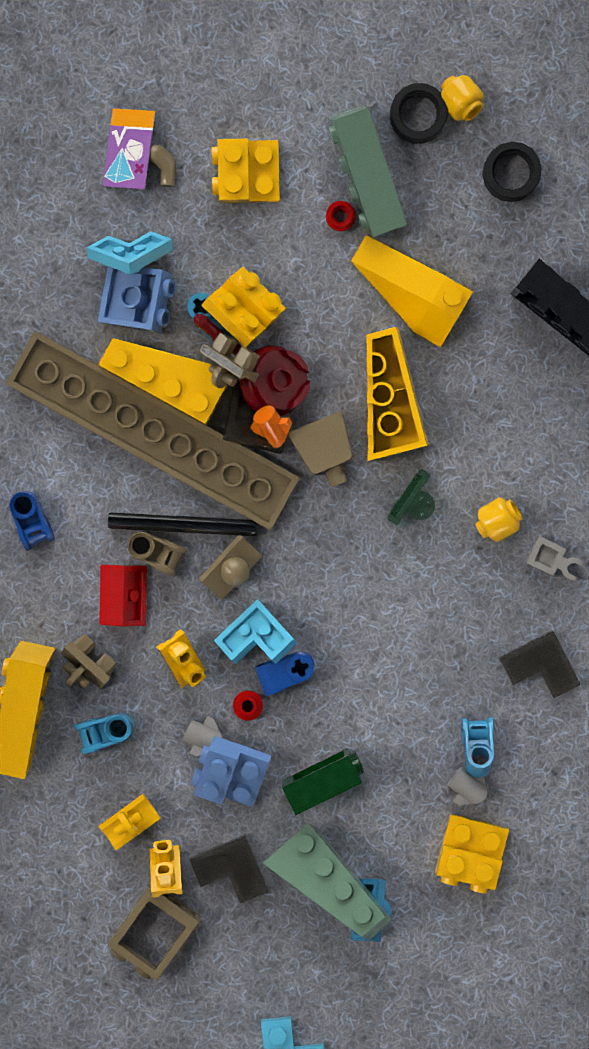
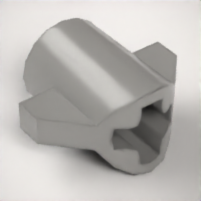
[182,716,222,758]
[448,767,487,806]

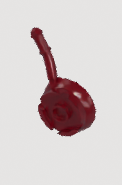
[194,313,310,416]

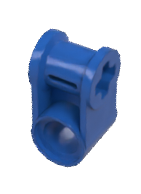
[9,491,55,551]
[254,651,314,696]

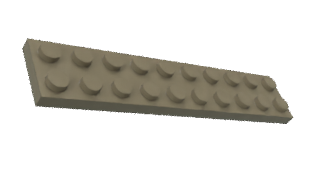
[5,331,300,530]

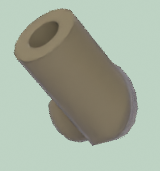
[149,145,176,187]

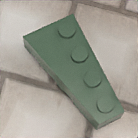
[328,105,407,237]
[263,823,393,940]

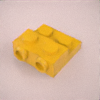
[212,138,280,203]
[201,266,286,348]
[435,813,509,894]

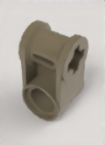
[127,531,188,577]

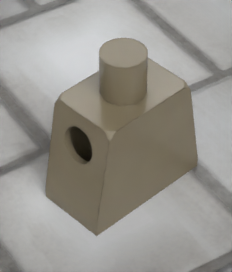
[288,411,352,487]

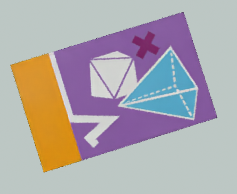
[103,108,155,189]

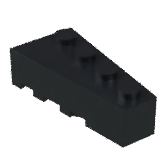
[510,258,589,356]

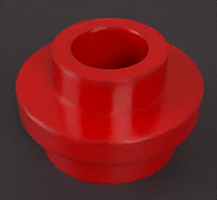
[326,201,356,232]
[233,690,263,721]

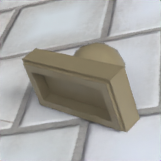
[199,534,263,600]

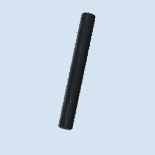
[108,512,257,536]

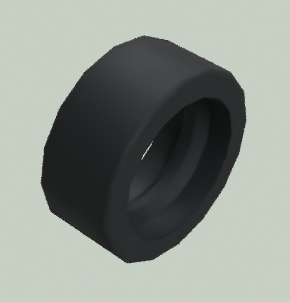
[390,83,448,144]
[482,141,542,202]

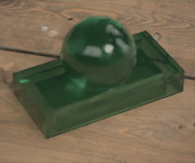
[386,469,435,526]

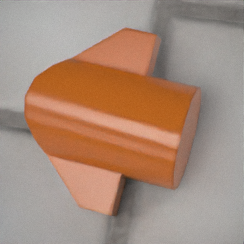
[251,405,292,448]

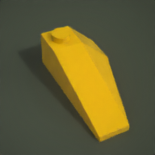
[351,235,473,347]

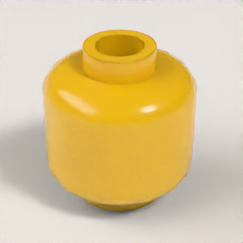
[441,75,484,121]
[475,497,523,542]

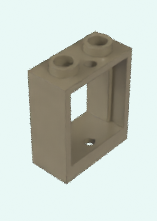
[107,883,201,981]

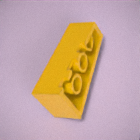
[366,327,429,461]
[98,338,234,425]
[0,640,56,779]

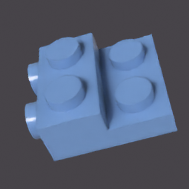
[98,266,176,334]
[190,736,272,807]

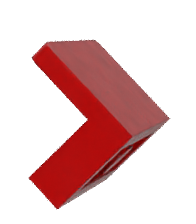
[99,565,147,627]

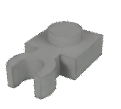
[525,536,583,580]

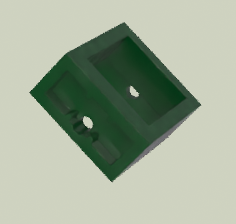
[282,749,365,815]

